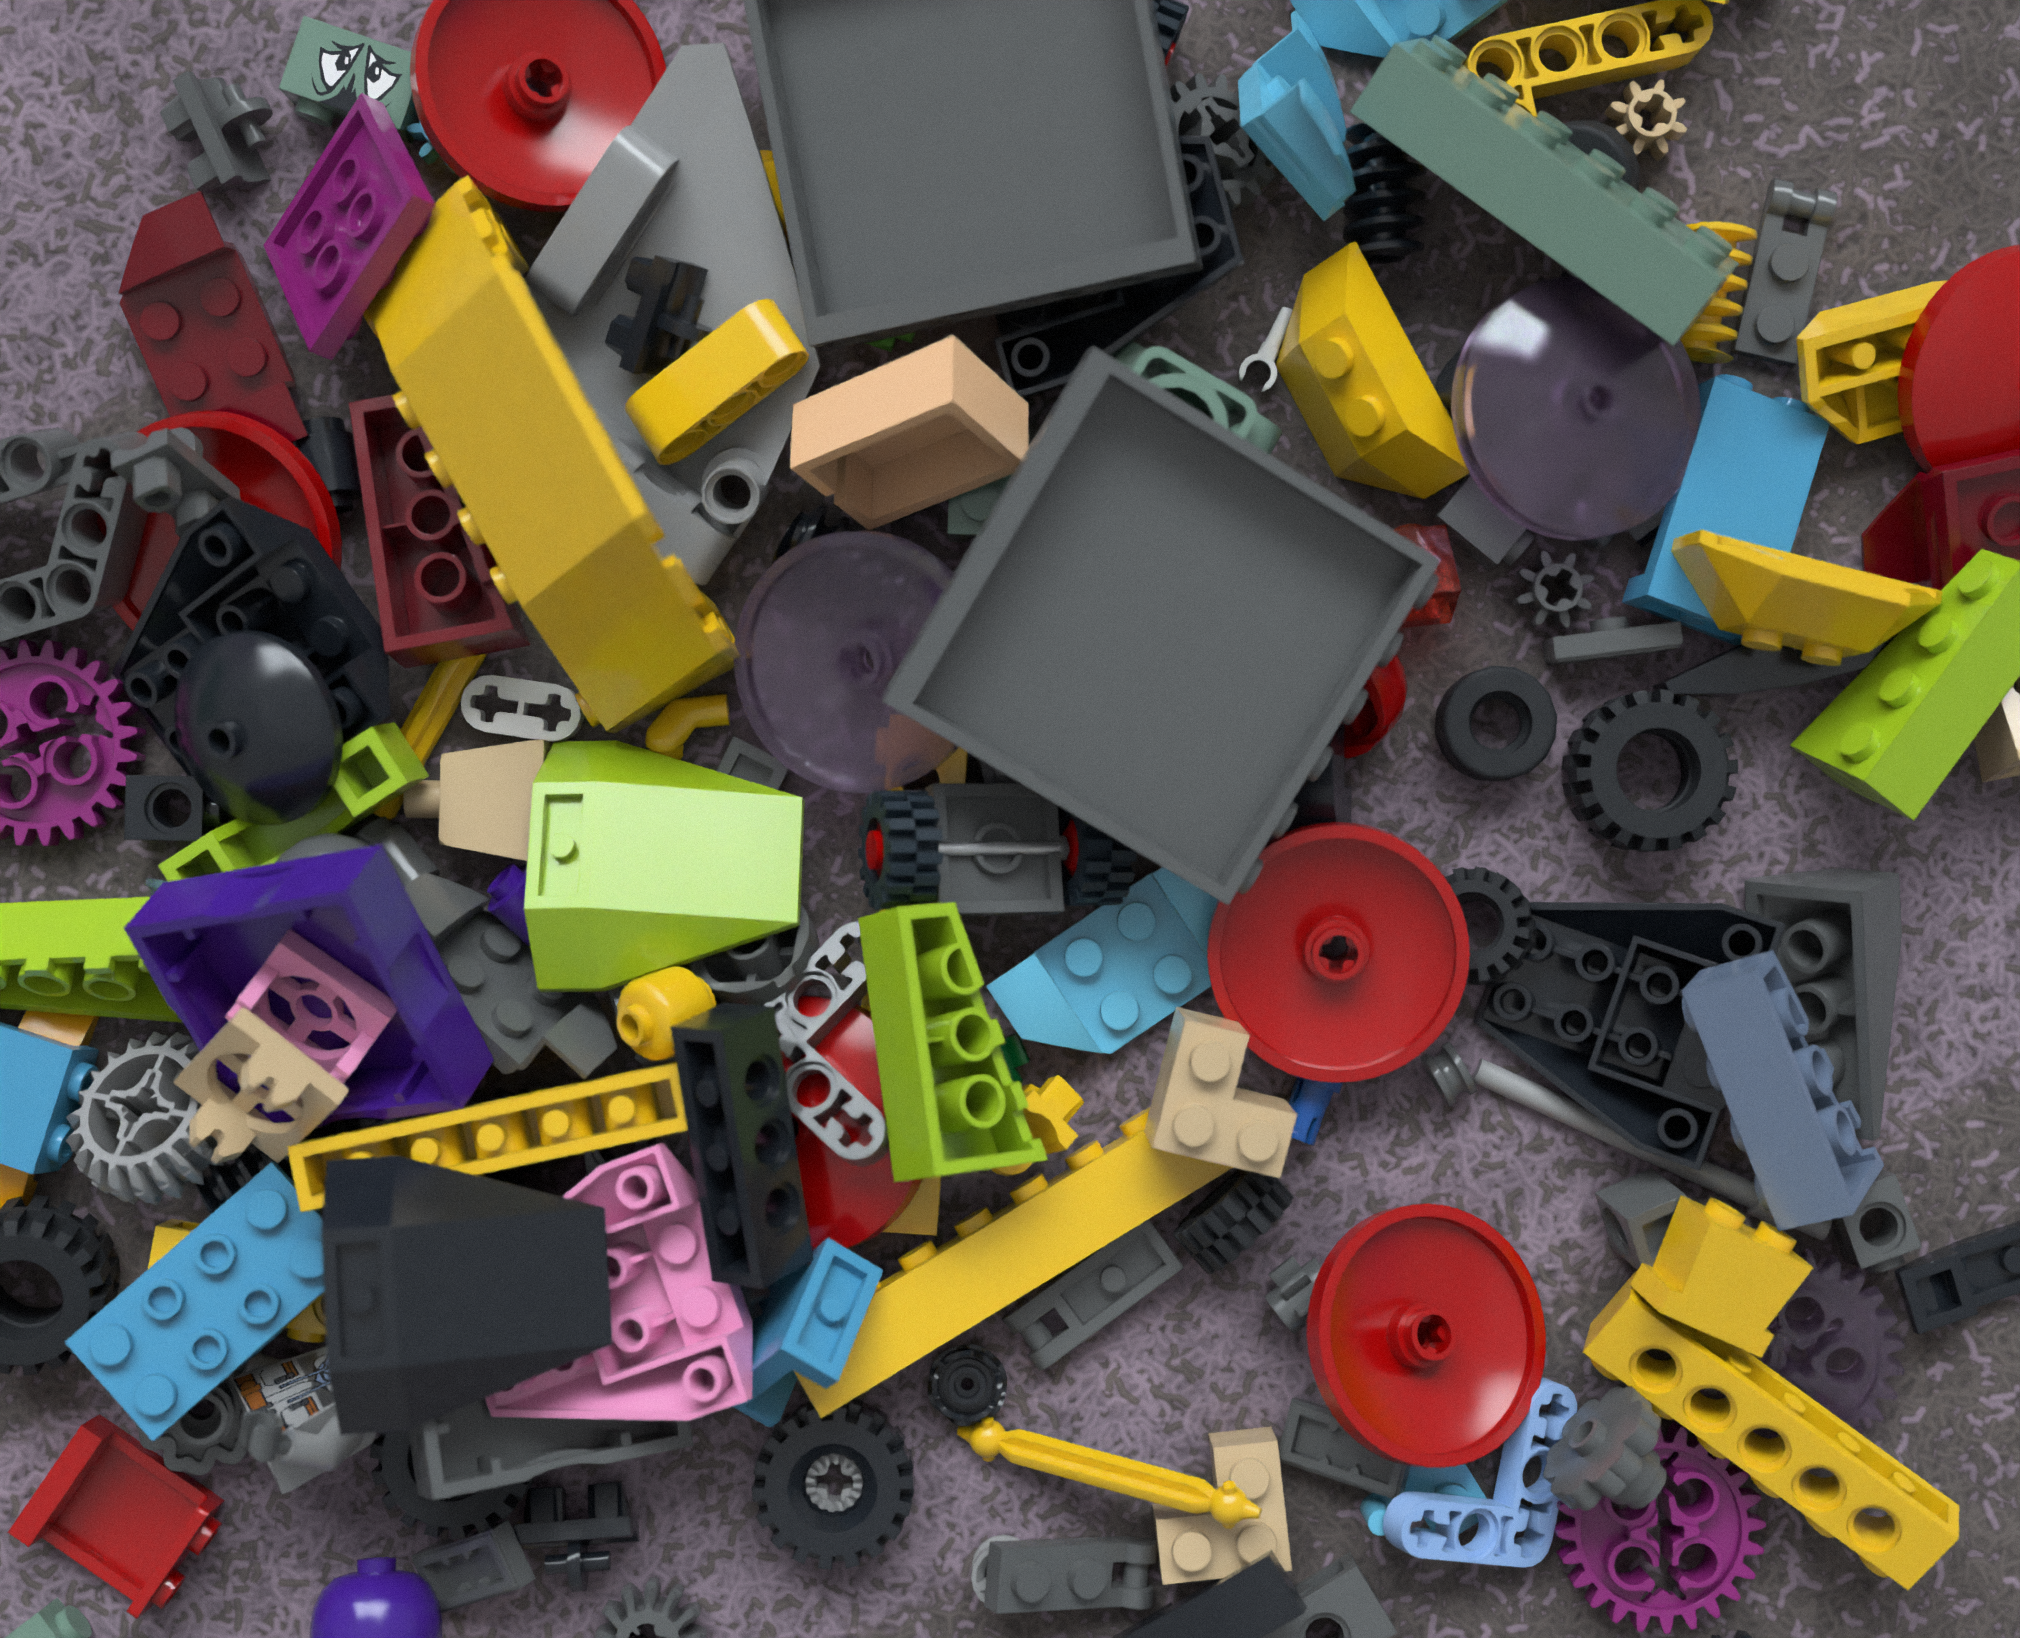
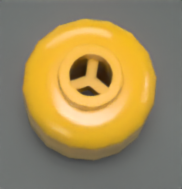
[616,966,716,1061]

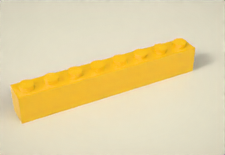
[793,1107,1233,1418]

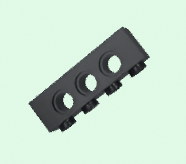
[671,1003,814,1289]

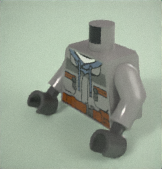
[231,1346,376,1495]

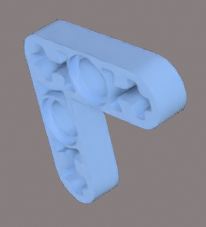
[1383,1377,1577,1568]

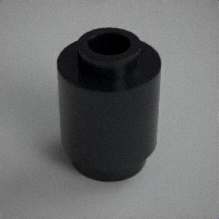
[291,417,362,515]

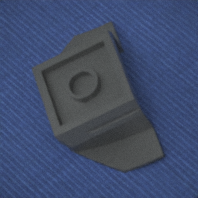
[404,872,617,1080]

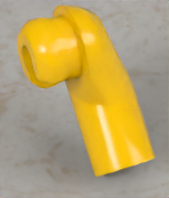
[645,694,730,760]

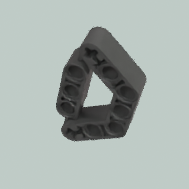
[0,428,149,642]

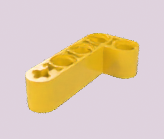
[1463,0,1713,117]

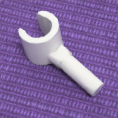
[1239,307,1292,392]

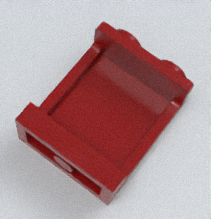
[7,1414,225,1619]

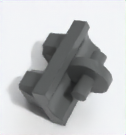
[160,71,273,195]
[111,427,240,538]

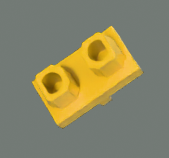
[990,1075,1084,1176]

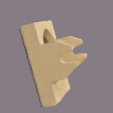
[173,1007,349,1164]

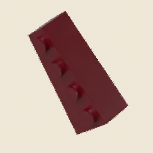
[349,394,531,669]

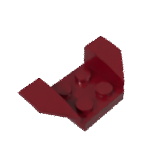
[118,191,309,442]
[1861,449,2020,590]

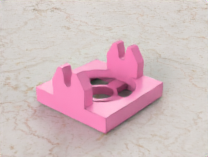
[225,929,397,1084]

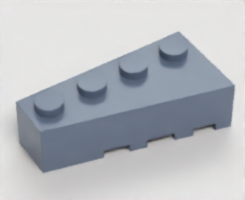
[1682,950,1884,1231]

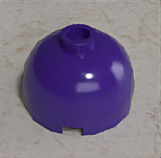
[310,1557,442,1638]

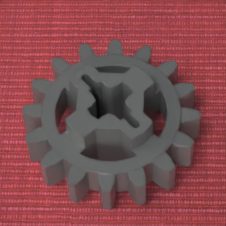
[1170,73,1276,212]

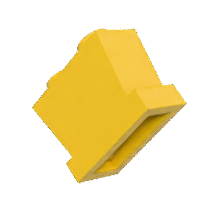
[1629,1195,1813,1358]

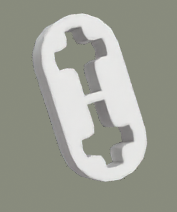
[461,675,584,742]

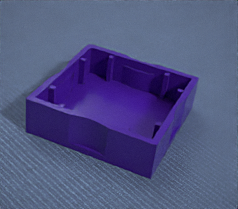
[124,844,494,1128]

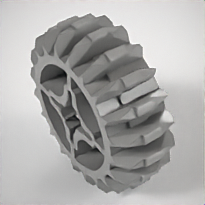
[66,1031,224,1206]

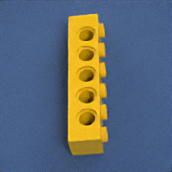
[287,1061,687,1212]
[1583,1271,1959,1590]

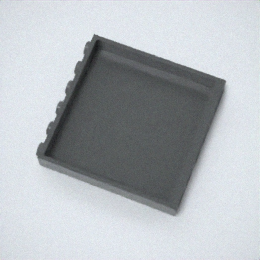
[743,0,1203,352]
[882,347,1441,905]

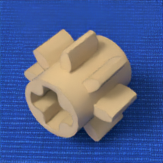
[1605,79,1687,161]

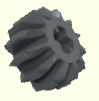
[595,1577,707,1638]

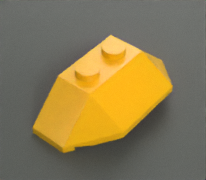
[1276,242,1478,499]
[1796,281,1946,445]
[1671,529,1943,666]

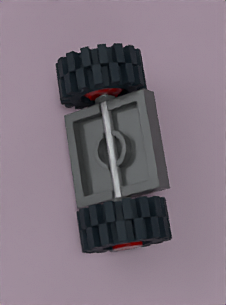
[858,783,1137,917]

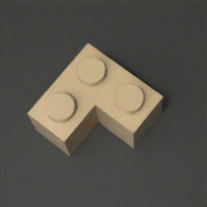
[1144,1007,1297,1178]
[1152,1427,1292,1585]

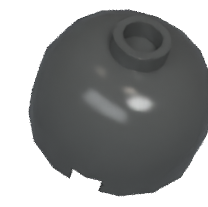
[689,905,820,1006]

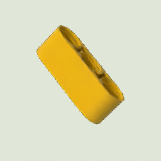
[624,299,809,465]

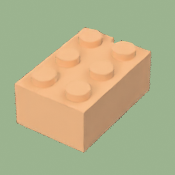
[790,335,1029,530]

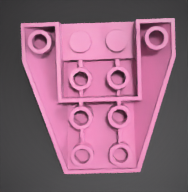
[485,1143,752,1421]

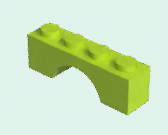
[158,722,429,882]

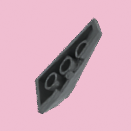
[1744,868,1902,1141]

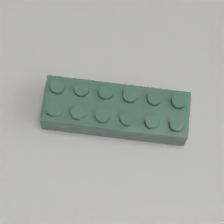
[1349,35,1739,346]

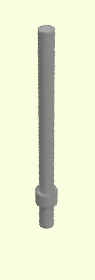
[1472,1058,1832,1241]

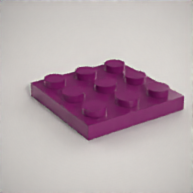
[263,93,435,361]

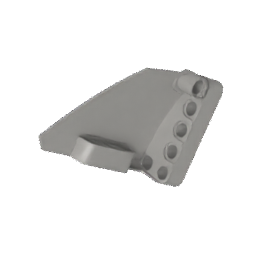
[525,43,821,585]

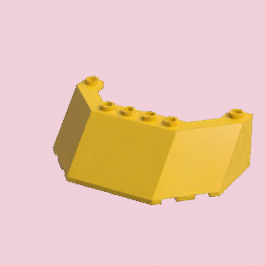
[363,176,747,734]

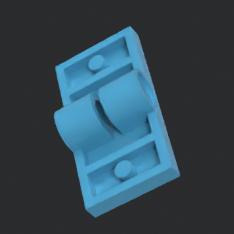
[65,1162,324,1442]

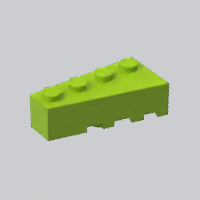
[1790,549,2020,821]
[0,897,183,1023]
[858,902,1048,1182]

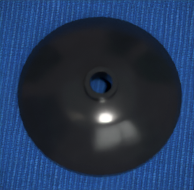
[174,630,343,826]

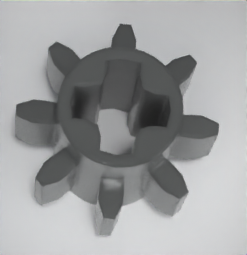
[1512,550,1594,630]
[1264,1256,1321,1334]

